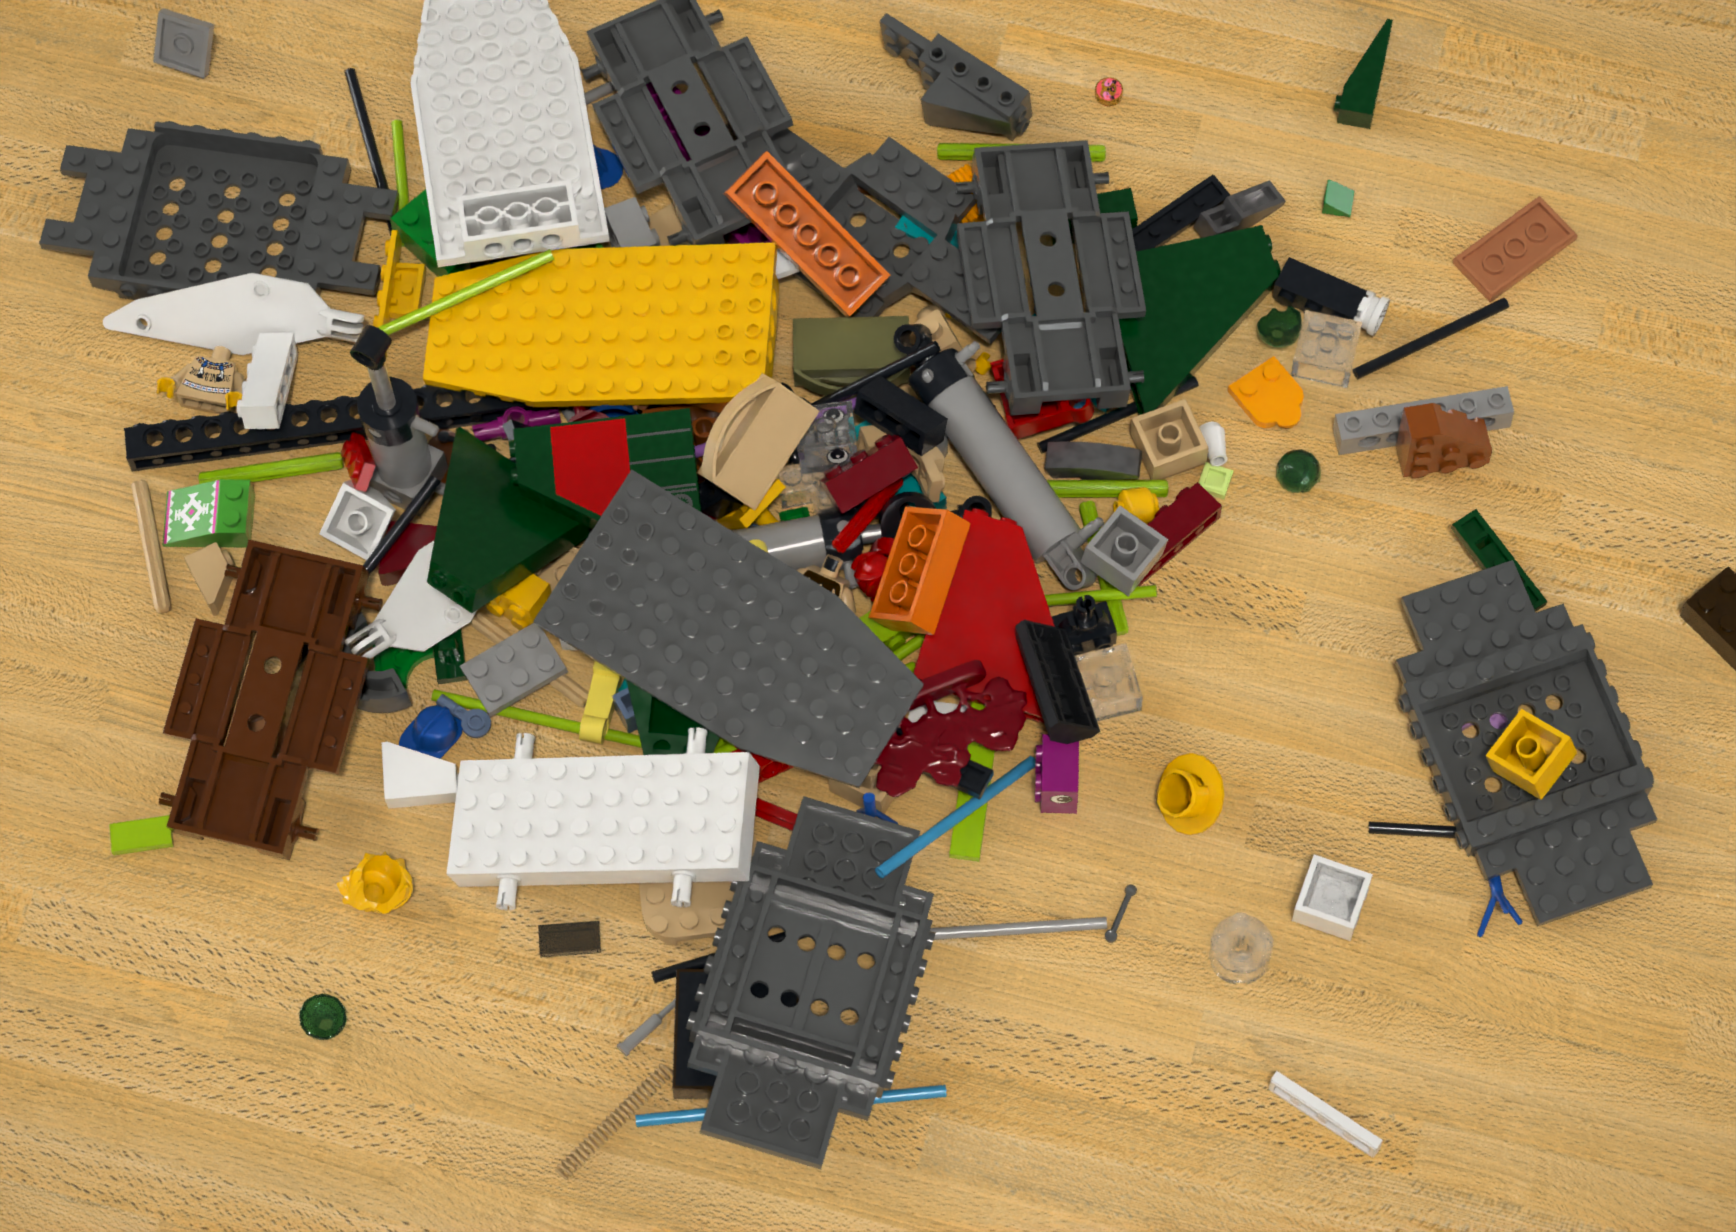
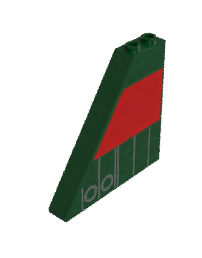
[509,408,702,529]

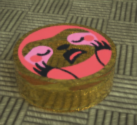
[1095,77,1123,107]

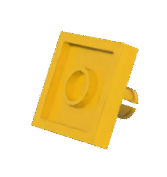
[717,479,786,529]

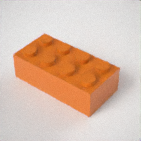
[868,506,971,635]

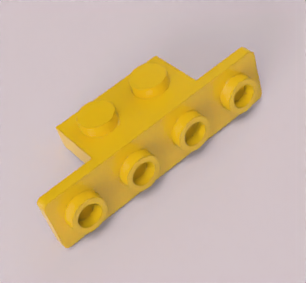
[373,230,426,328]

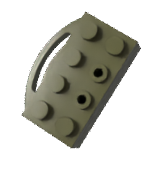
[793,316,910,399]

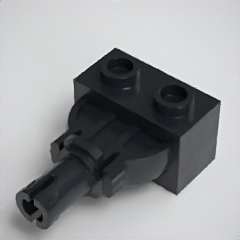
[1052,595,1117,659]

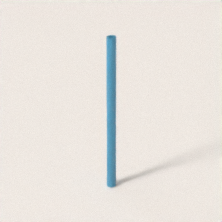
[875,756,1036,878]

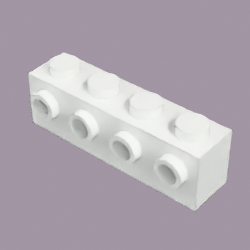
[237,332,298,430]

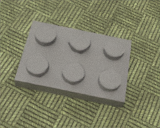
[460,623,568,717]

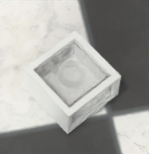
[1292,854,1373,941]

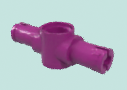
[472,407,561,441]

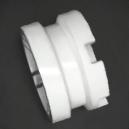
[1352,290,1390,336]

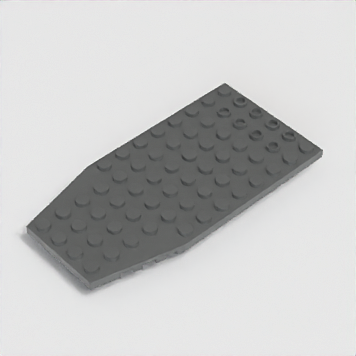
[534,469,924,788]

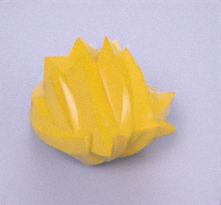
[337,851,413,914]

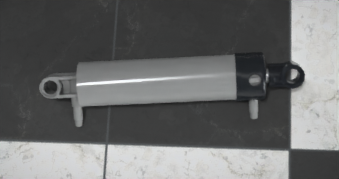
[894,324,1104,590]

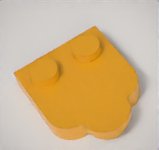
[1227,356,1304,429]

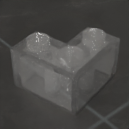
[776,458,836,515]

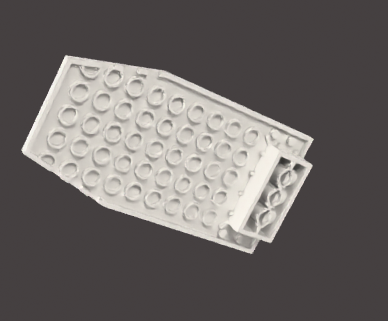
[410,0,610,267]

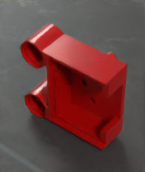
[990,359,1094,439]

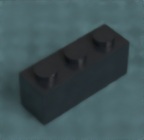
[1272,257,1367,332]
[854,376,948,456]

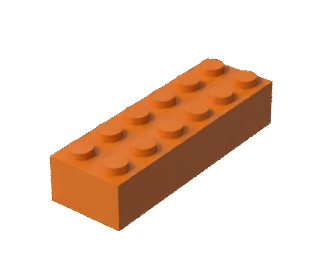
[723,151,890,317]

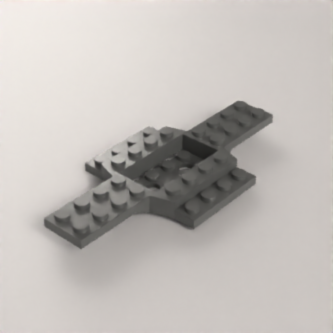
[769,128,1002,345]

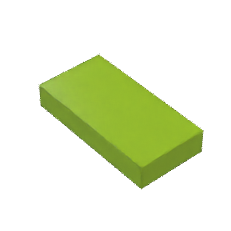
[109,815,174,856]

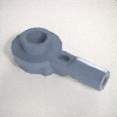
[436,694,491,738]

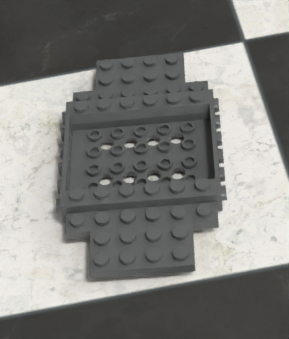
[1395,560,1657,927]
[686,796,936,1170]

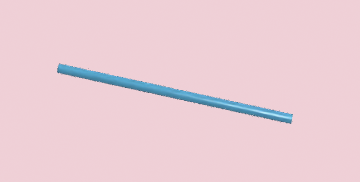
[635,1085,947,1127]

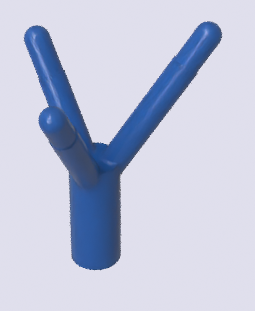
[856,792,898,824]
[1477,876,1523,937]

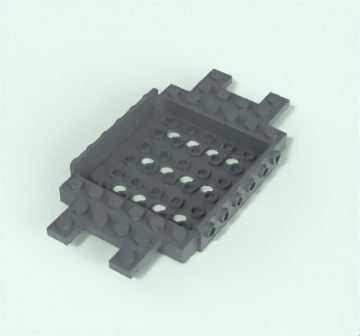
[39,121,399,300]

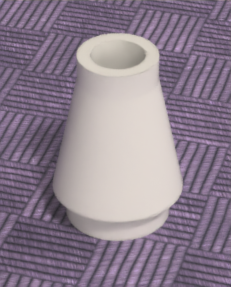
[1199,422,1227,466]

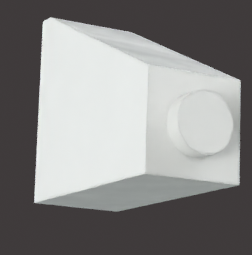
[381,742,459,809]

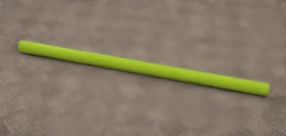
[431,689,642,748]

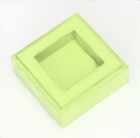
[1198,462,1234,500]

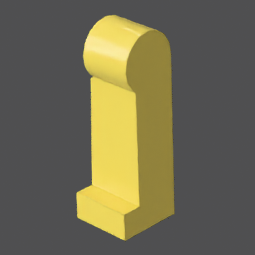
[579,661,623,744]

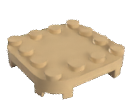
[639,832,757,946]

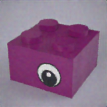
[1035,734,1079,814]

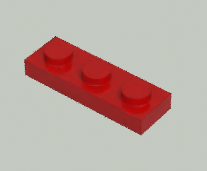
[341,432,376,492]

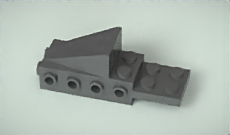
[879,13,1033,141]

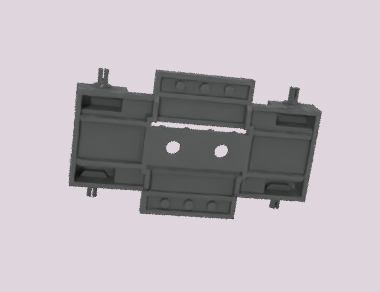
[581,0,813,246]
[955,140,1146,415]

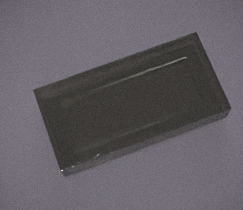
[538,921,602,957]

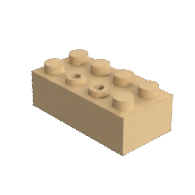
[697,373,820,510]

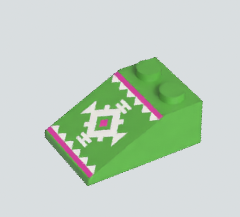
[162,479,255,548]

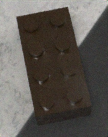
[1680,566,1736,671]

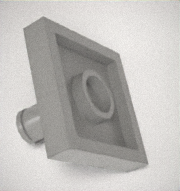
[153,8,214,78]

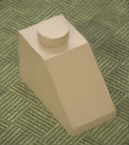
[184,542,234,616]

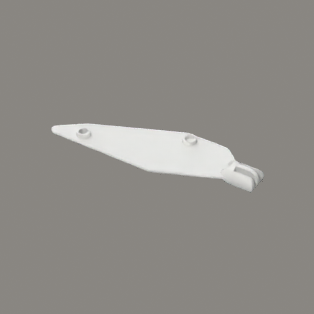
[103,273,364,355]
[345,541,477,659]

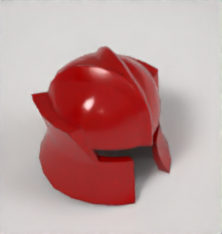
[851,537,894,602]

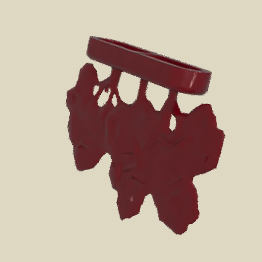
[875,660,1028,797]

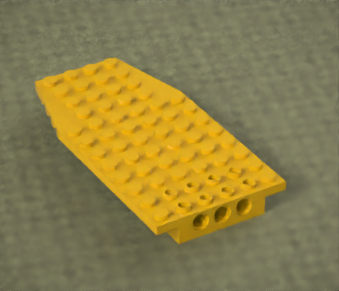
[423,243,780,407]

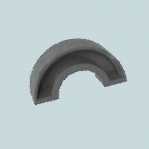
[342,612,412,713]

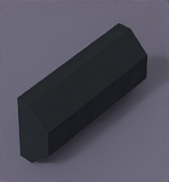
[1015,619,1100,744]

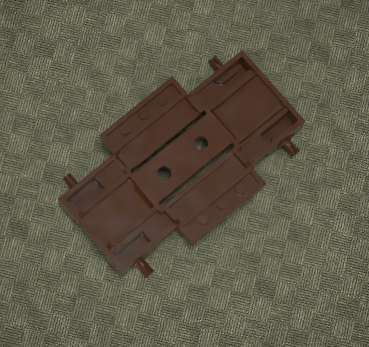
[159,540,383,861]

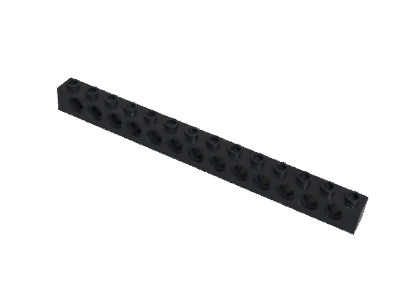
[124,385,535,472]

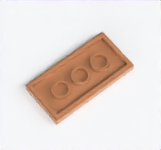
[1452,196,1578,303]

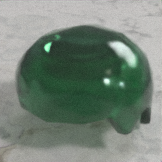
[1257,306,1302,347]
[1276,449,1321,493]
[299,994,347,1041]

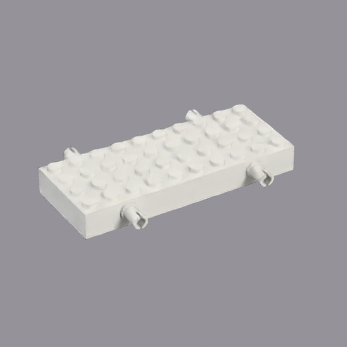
[446,727,760,911]

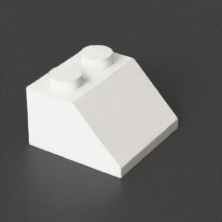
[319,480,396,560]

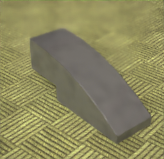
[1194,180,1286,238]
[1045,441,1142,480]

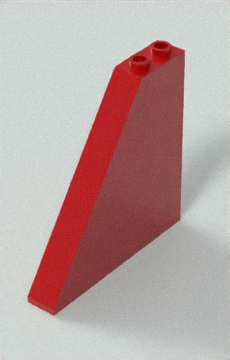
[913,508,1055,724]

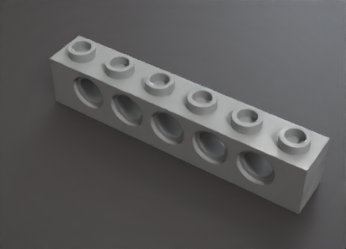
[1333,386,1514,455]

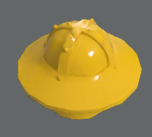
[1157,753,1225,835]

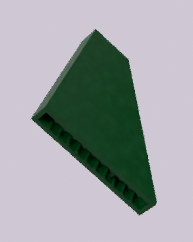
[1119,225,1281,416]
[427,427,590,613]

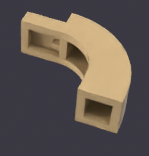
[857,425,945,502]

